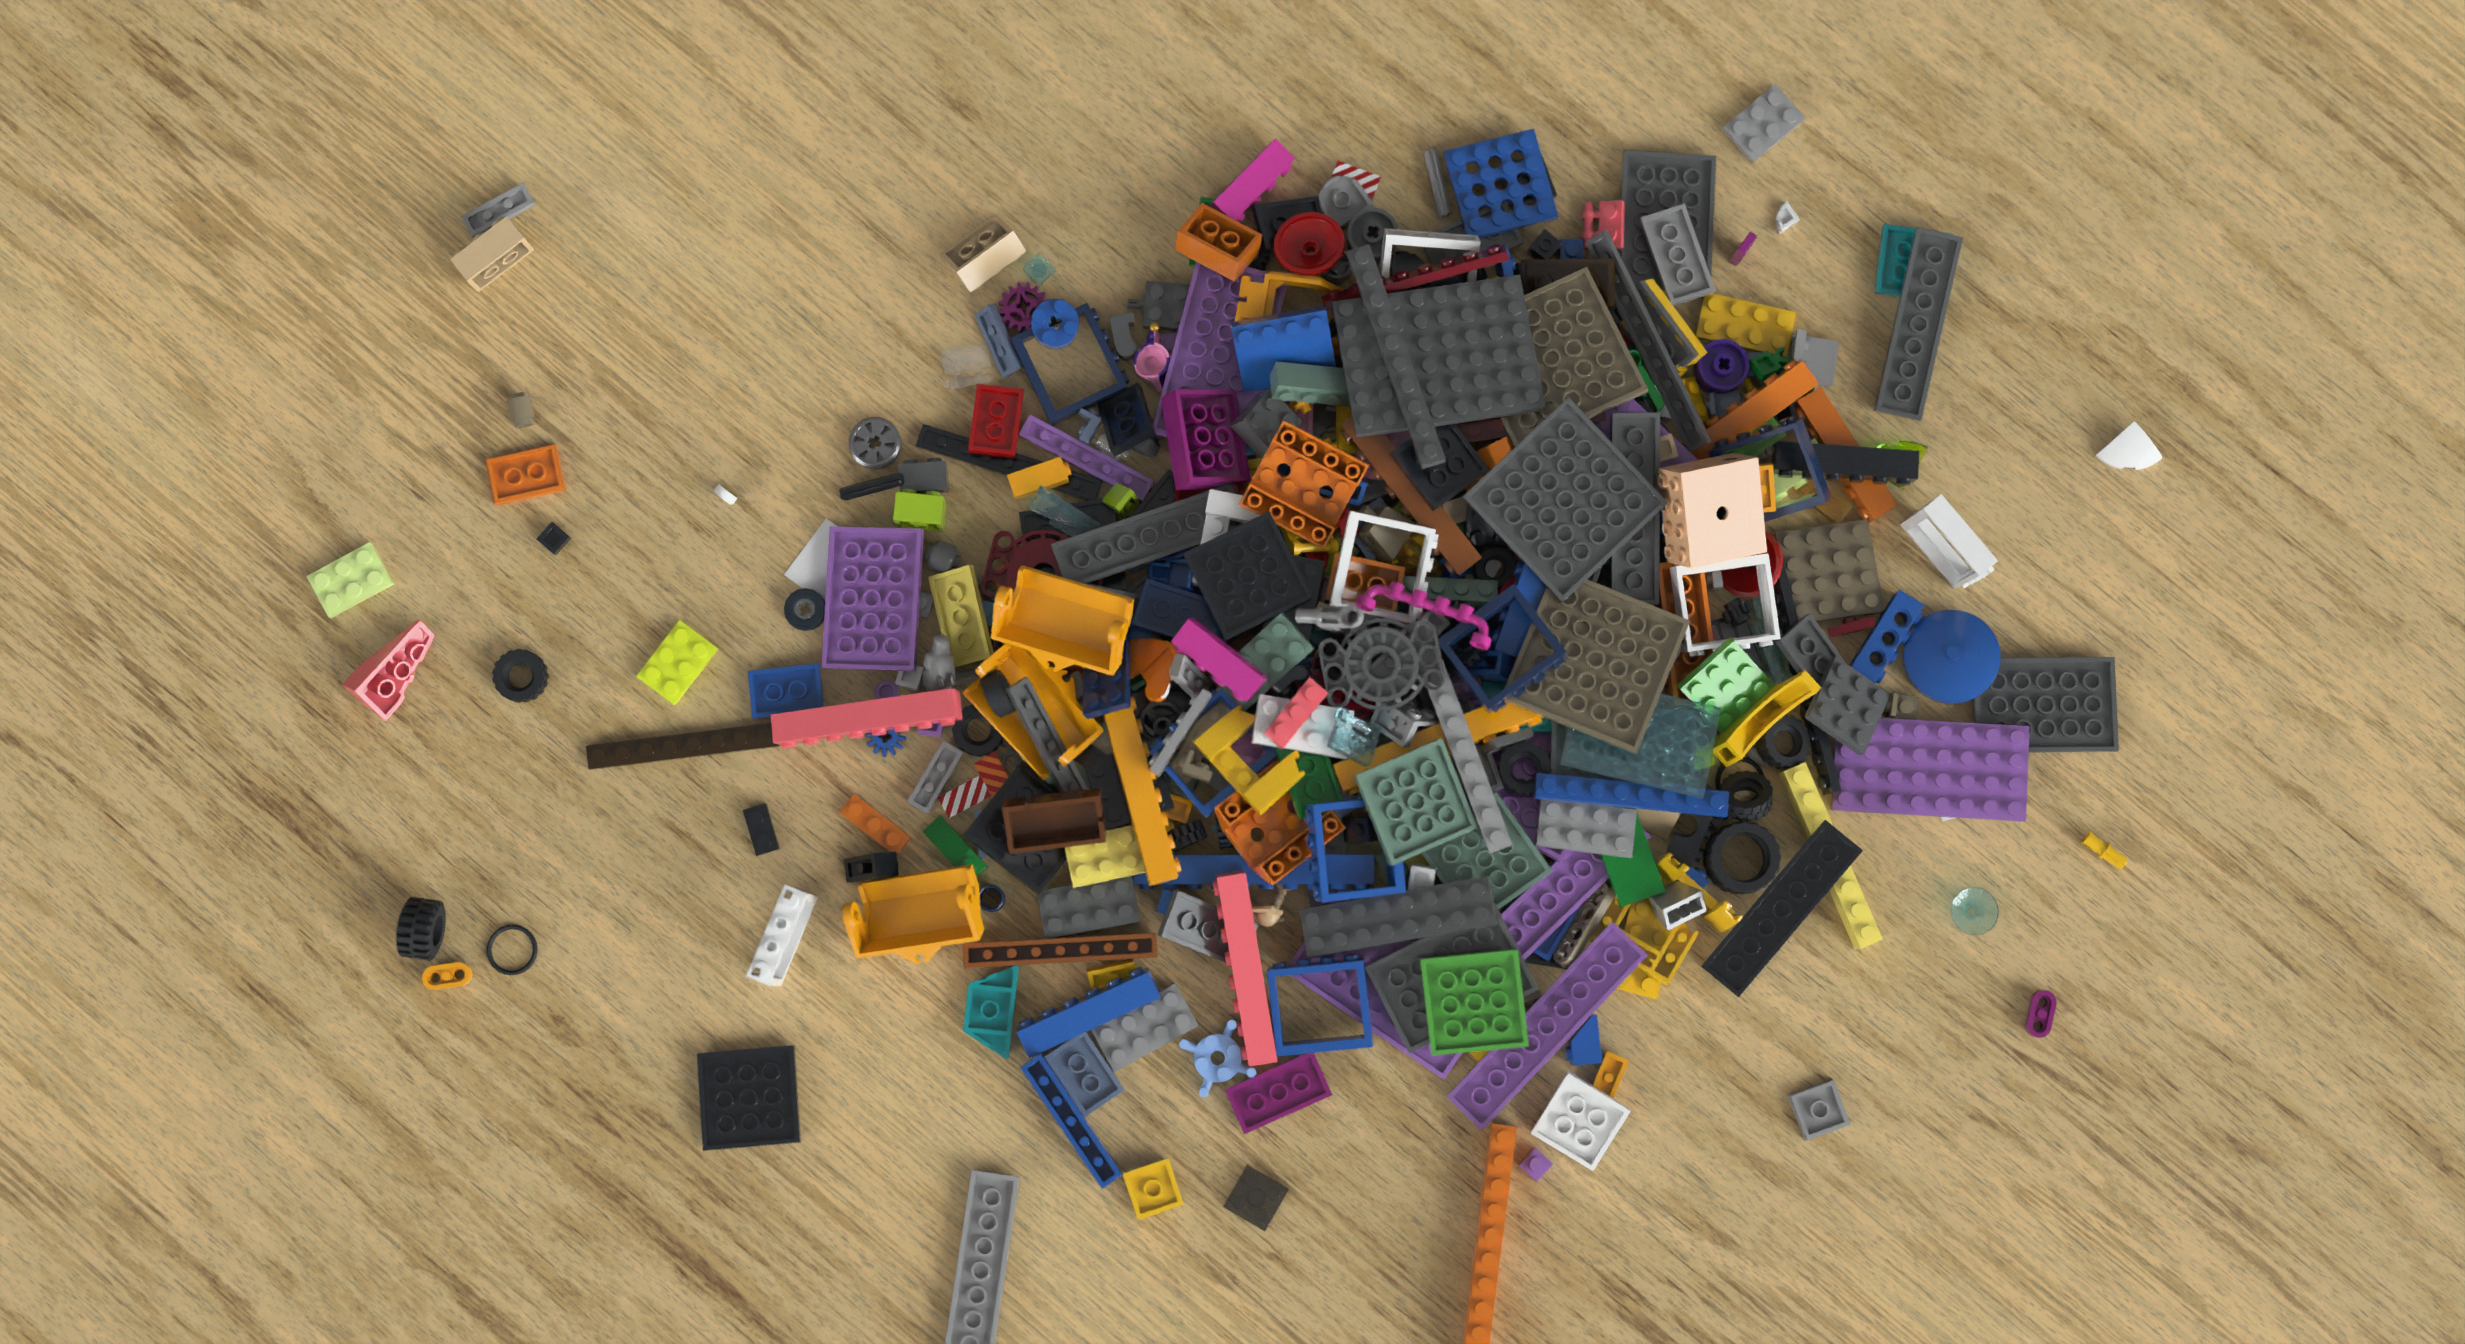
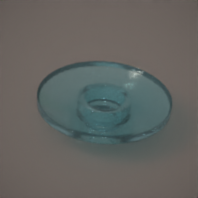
[1950,887,1999,935]

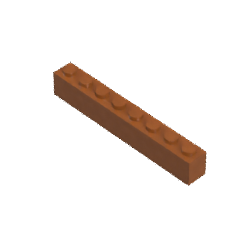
[1340,416,1482,576]
[963,933,1158,968]

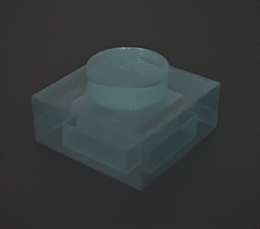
[1023,253,1056,287]

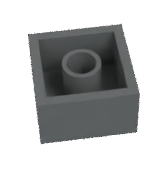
[1230,388,1302,458]

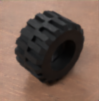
[396,897,446,961]

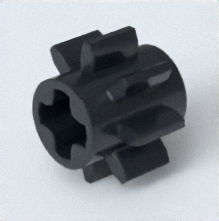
[1721,597,1753,627]

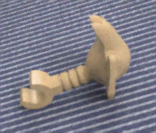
[1252,885,1292,927]

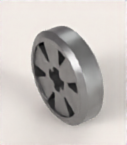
[849,417,901,470]

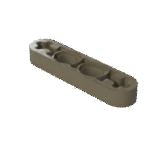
[1553,883,1614,968]

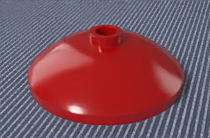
[1274,212,1345,276]
[1721,531,1783,598]

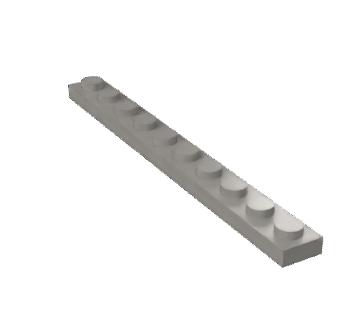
[1406,618,1512,853]

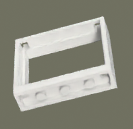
[1380,228,1480,282]
[1900,494,1998,589]
[1329,510,1438,623]
[1670,554,1781,656]
[746,885,818,986]

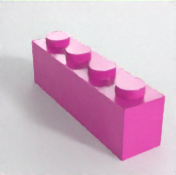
[1209,139,1295,222]
[1171,618,1269,702]

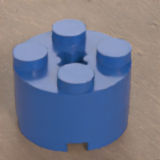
[1031,299,1079,350]

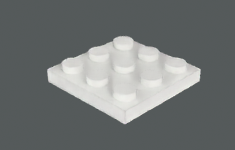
[1531,1071,1631,1171]

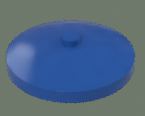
[1903,610,2001,704]

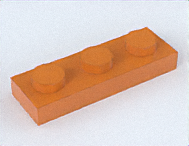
[839,794,911,855]

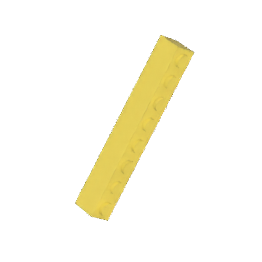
[1778,762,1883,949]

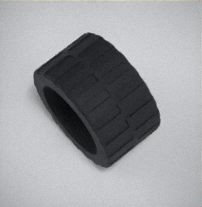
[1703,821,1781,894]

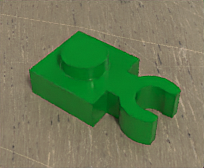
[1749,347,1792,381]

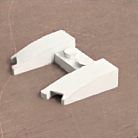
[1192,489,1260,586]

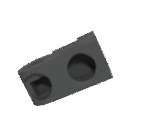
[1109,312,1136,360]

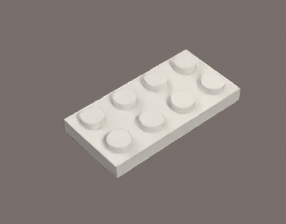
[1251,694,1354,760]

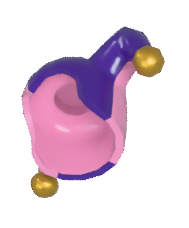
[1133,322,1170,396]

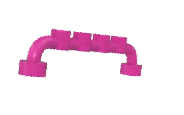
[1355,582,1492,650]

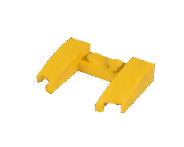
[1194,705,1305,816]
[1655,852,1743,933]
[1589,888,1699,987]

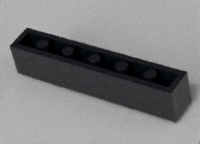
[1772,441,1919,486]

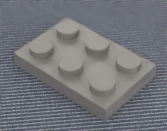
[1722,84,1806,164]

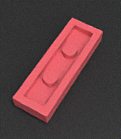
[1263,677,1328,749]

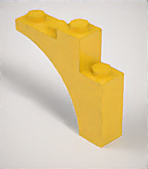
[1711,670,1821,767]

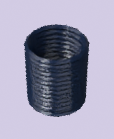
[979,885,1005,912]

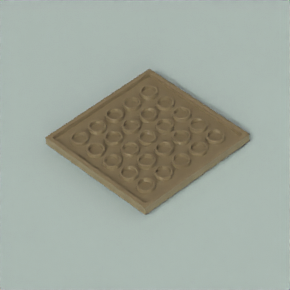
[1500,267,1648,447]
[1505,579,1690,754]

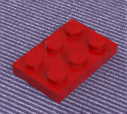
[968,384,1024,458]

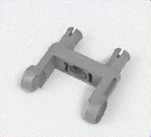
[1295,605,1383,635]

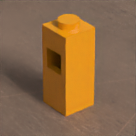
[1007,456,1072,501]

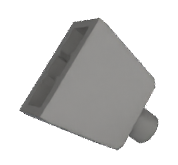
[1649,881,1707,930]

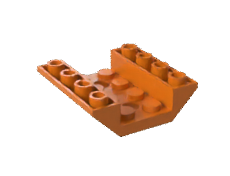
[1239,420,1369,549]
[1214,759,1346,886]

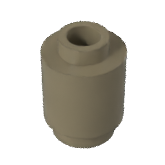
[506,392,535,429]

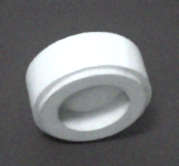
[714,483,738,505]

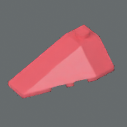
[342,619,435,721]

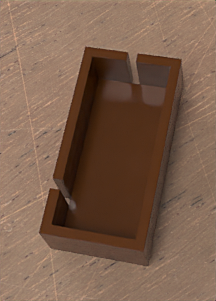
[1002,788,1107,854]

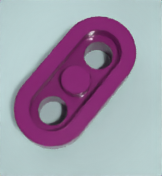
[2025,990,2057,1038]

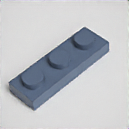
[975,304,1023,378]

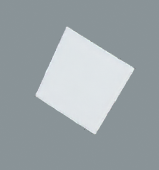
[784,518,838,600]

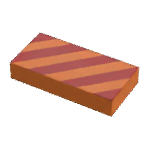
[974,752,1009,797]

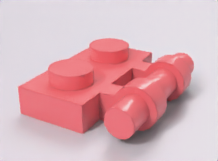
[1581,200,1625,250]

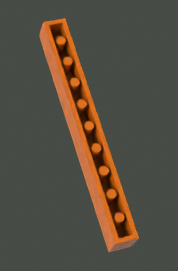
[1462,1122,1517,1344]

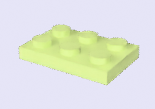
[307,542,394,618]

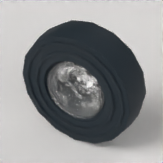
[784,588,825,631]

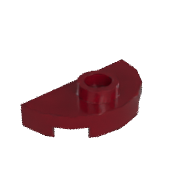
[1827,616,1876,638]

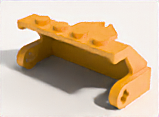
[991,565,1134,676]
[962,643,1104,781]
[842,865,985,964]

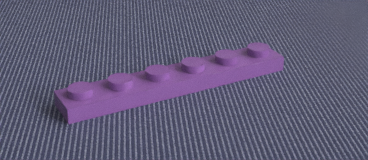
[1019,415,1154,502]

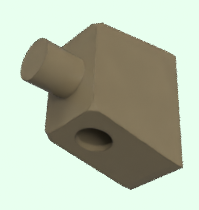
[1358,505,1416,562]

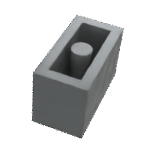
[898,458,949,494]

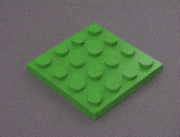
[1420,948,1529,1056]

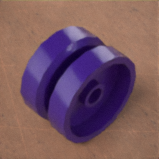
[1692,339,1750,394]

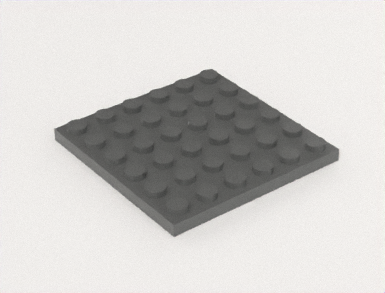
[1463,397,1668,602]

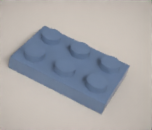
[1045,1032,1125,1117]

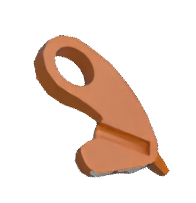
[1082,638,1180,702]

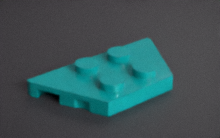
[963,966,1019,1059]

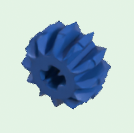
[865,729,907,757]

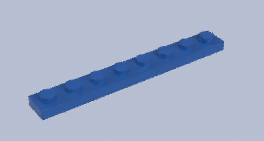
[1534,773,1729,817]

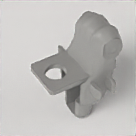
[923,634,980,692]

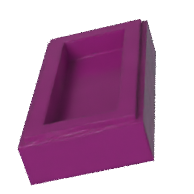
[1729,231,1757,266]

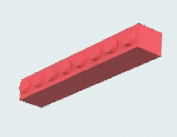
[771,688,963,749]
[1212,870,1277,1067]

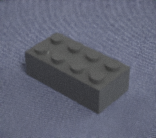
[1037,876,1140,939]

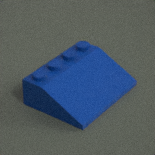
[1231,305,1336,392]

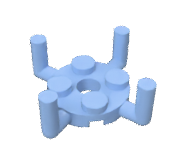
[1179,1020,1256,1097]

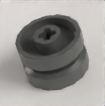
[1346,207,1398,265]

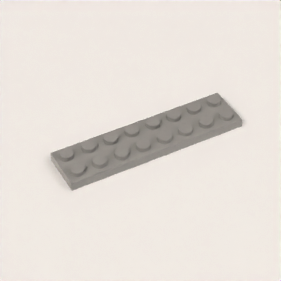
[945,1170,1020,1344]

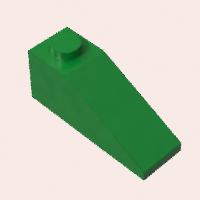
[922,815,989,878]

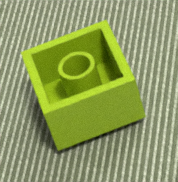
[893,489,947,532]

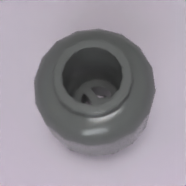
[924,540,961,573]

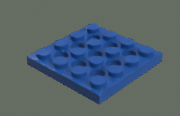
[1443,129,1558,238]

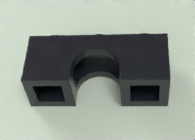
[1666,814,1717,866]

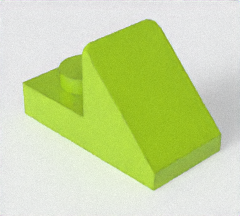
[1102,483,1141,520]

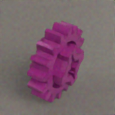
[998,282,1046,334]

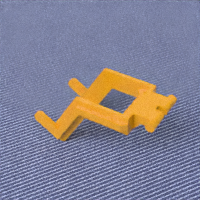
[1235,271,1345,356]

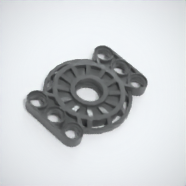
[1319,618,1445,710]

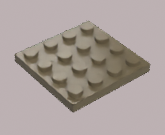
[1774,519,1884,622]

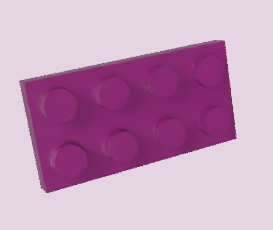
[1225,1053,1332,1134]

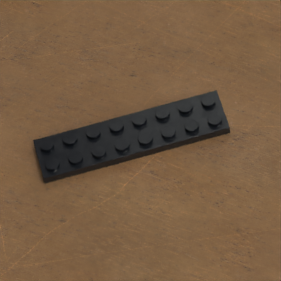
[1701,819,1863,998]

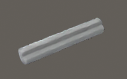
[1424,149,1451,217]

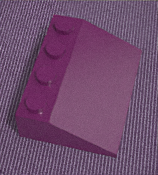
[1161,389,1251,490]

